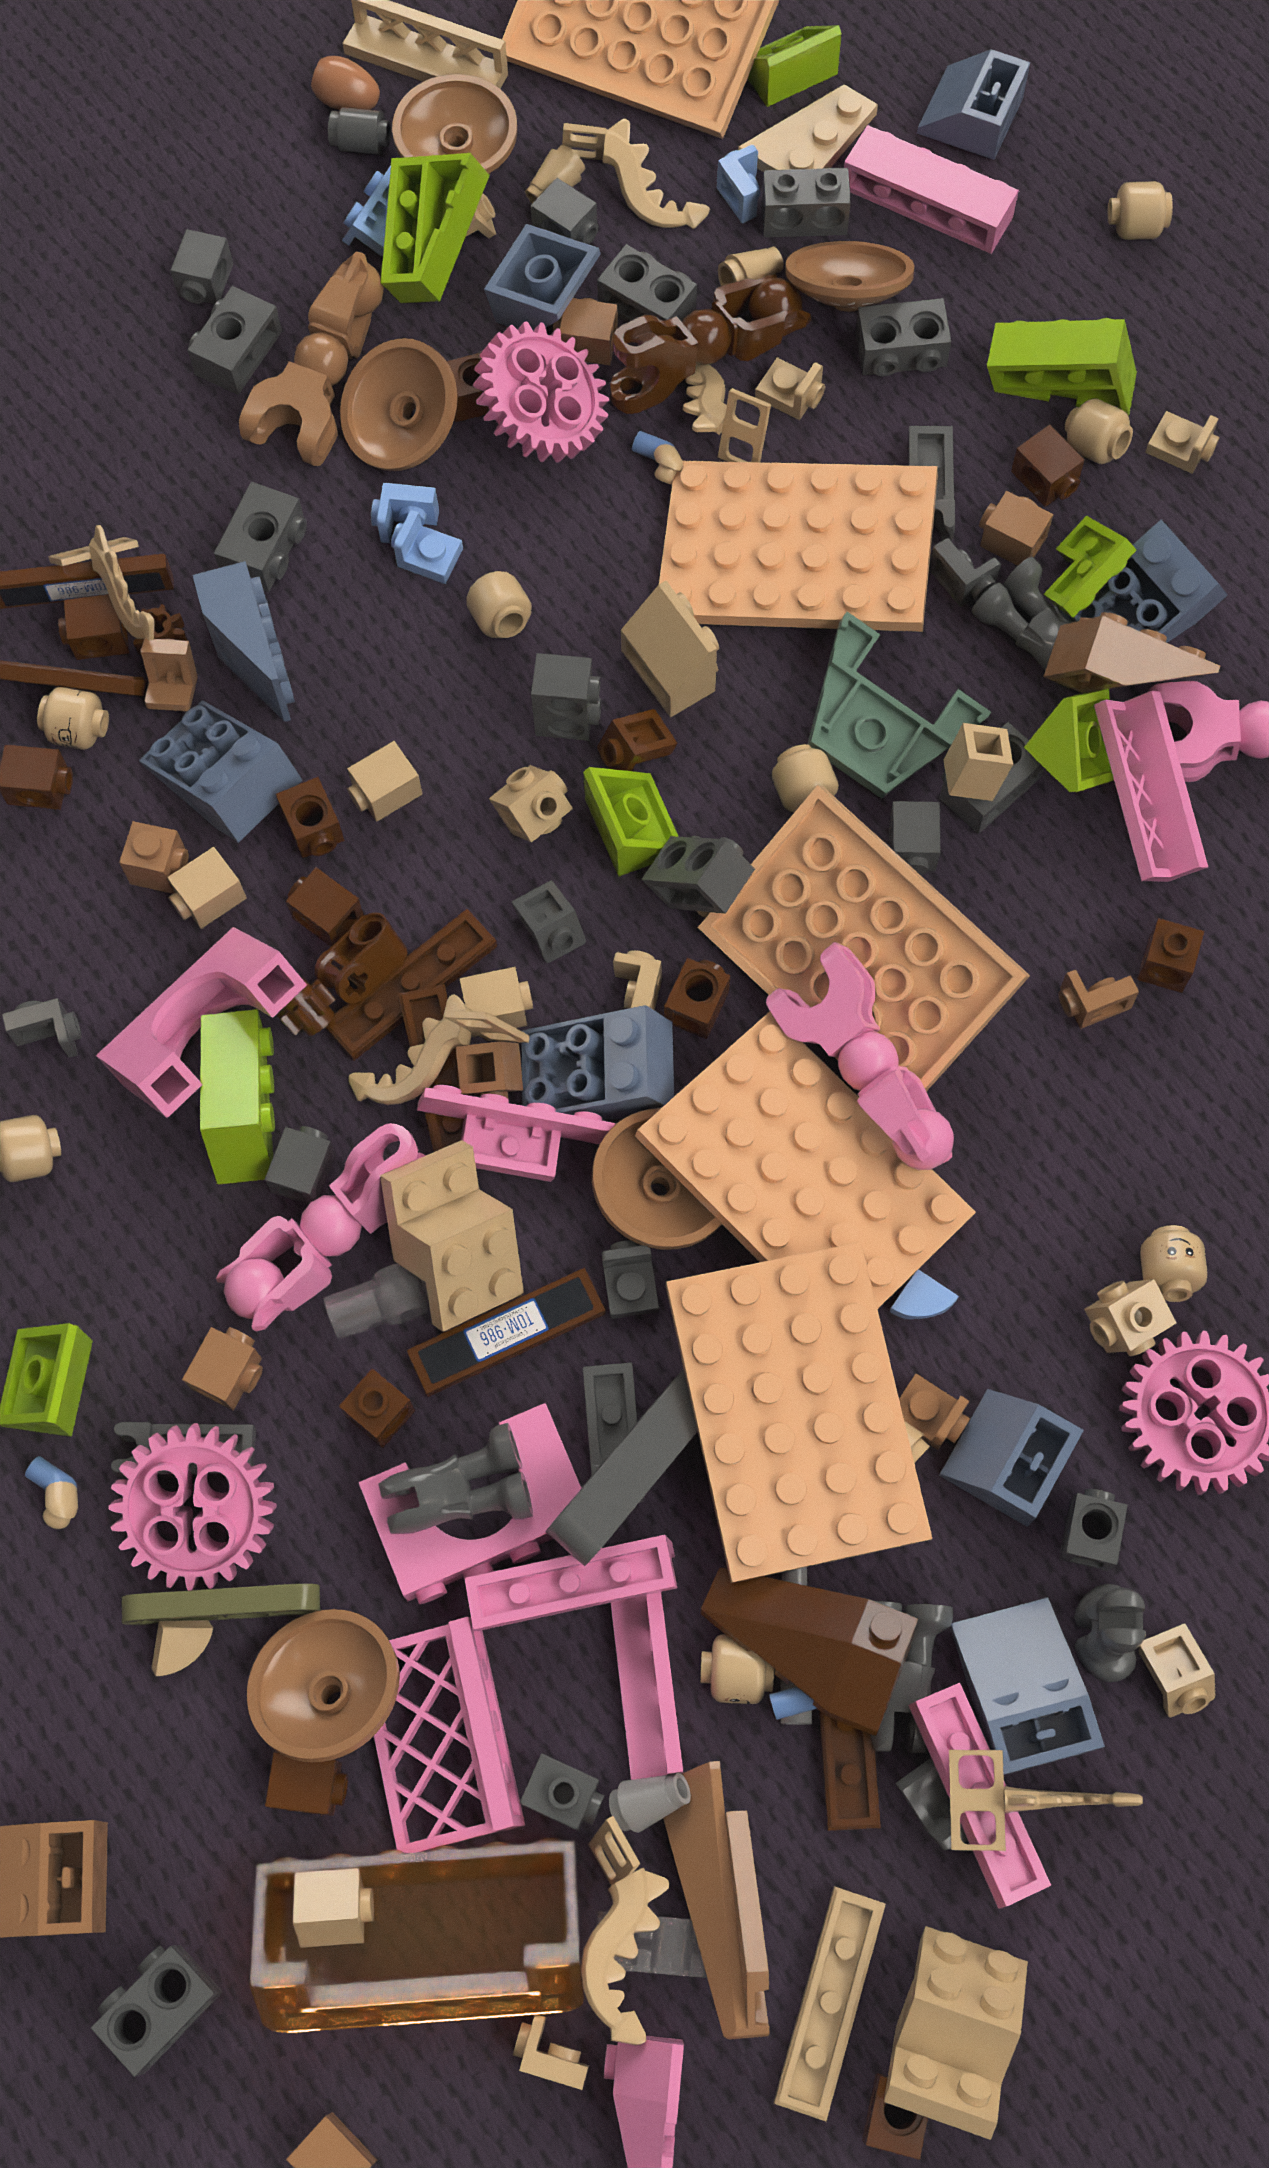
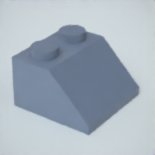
[484,224,601,330]

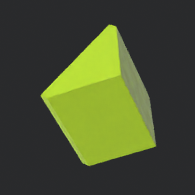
[747,25,842,107]
[1024,689,1114,792]
[583,767,679,876]
[0,1323,93,1437]

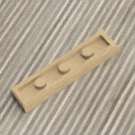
[773,1887,886,2121]

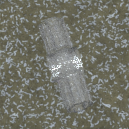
[323,1263,429,1340]

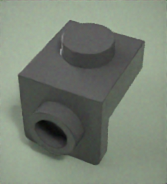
[2,998,82,1058]
[895,1758,968,1850]

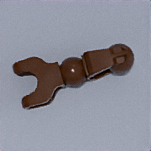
[610,275,811,414]

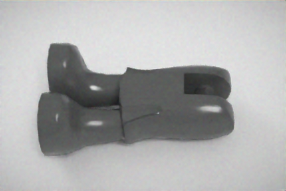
[972,557,1070,689]
[378,1423,533,1534]
[1074,1584,1146,1682]
[870,1601,953,1754]

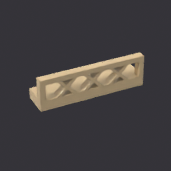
[343,0,508,89]

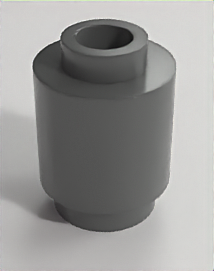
[328,107,391,155]

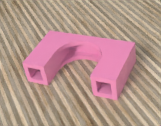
[96,927,307,1118]
[358,1403,581,1604]

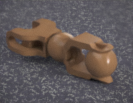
[239,251,384,466]

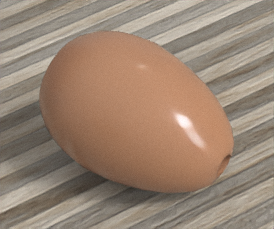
[311,56,380,110]

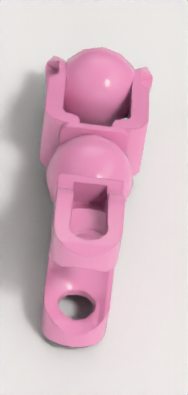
[1148,681,1269,782]
[766,942,954,1170]
[216,1123,426,1332]

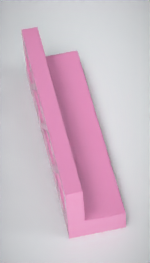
[1094,691,1208,882]
[464,1535,677,1631]
[611,1592,683,1780]
[908,1683,1051,1909]

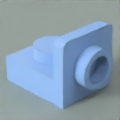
[717,145,760,223]
[371,483,439,543]
[391,510,463,584]

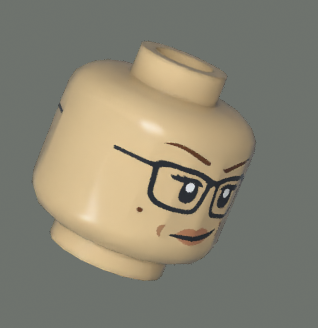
[37,687,109,750]

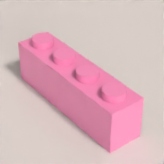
[844,125,1019,254]

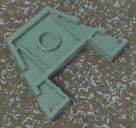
[807,612,991,798]

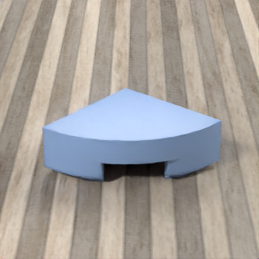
[890,1269,959,1319]

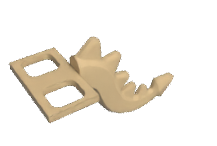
[562,119,710,230]
[683,364,771,462]
[48,525,155,641]
[349,994,530,1105]
[949,1750,1143,1851]
[581,1816,669,2045]

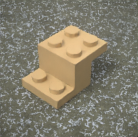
[380,1140,524,1332]
[884,1926,1028,2140]

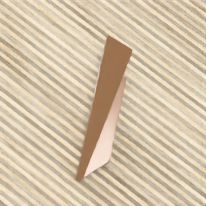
[663,1761,769,2039]

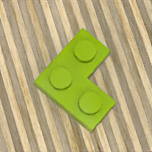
[1044,516,1137,618]

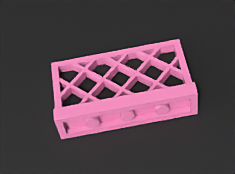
[374,1617,525,1857]

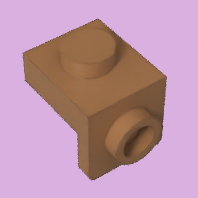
[141,638,198,711]

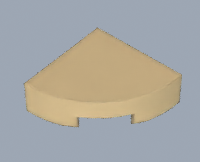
[152,1620,213,1676]

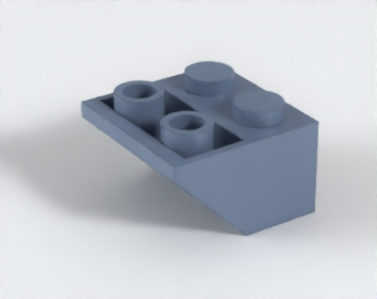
[917,49,1030,160]
[939,1389,1084,1527]

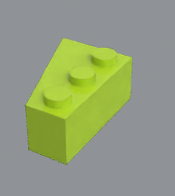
[381,153,490,303]
[987,318,1137,416]
[200,1009,275,1185]

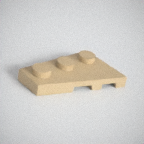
[738,85,878,172]

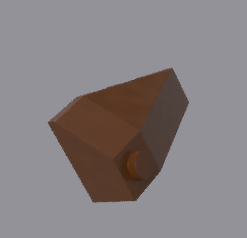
[700,1567,918,1736]

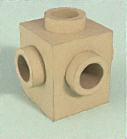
[489,765,573,843]
[1084,1279,1176,1356]

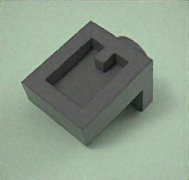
[929,538,1001,607]
[512,880,586,963]
[601,1240,659,1319]

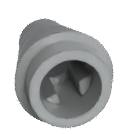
[609,1773,691,1833]

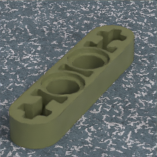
[122,1584,320,1625]

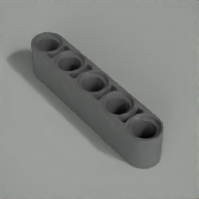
[545,1368,697,1566]

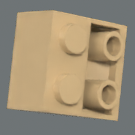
[621,581,719,718]

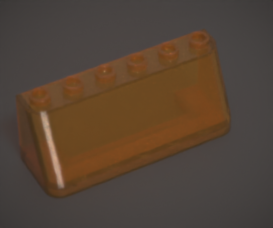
[250,1838,584,2033]

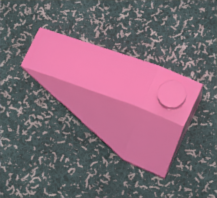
[604,2036,684,2168]

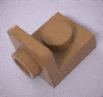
[1058,970,1139,1029]
[899,1374,971,1450]

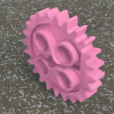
[473,322,609,463]
[1119,1331,1269,1495]
[109,1423,277,1591]

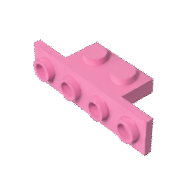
[417,1085,615,1182]

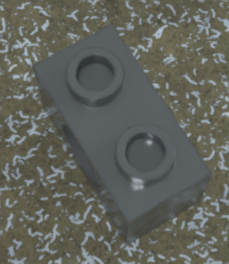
[187,286,282,395]
[214,482,307,592]

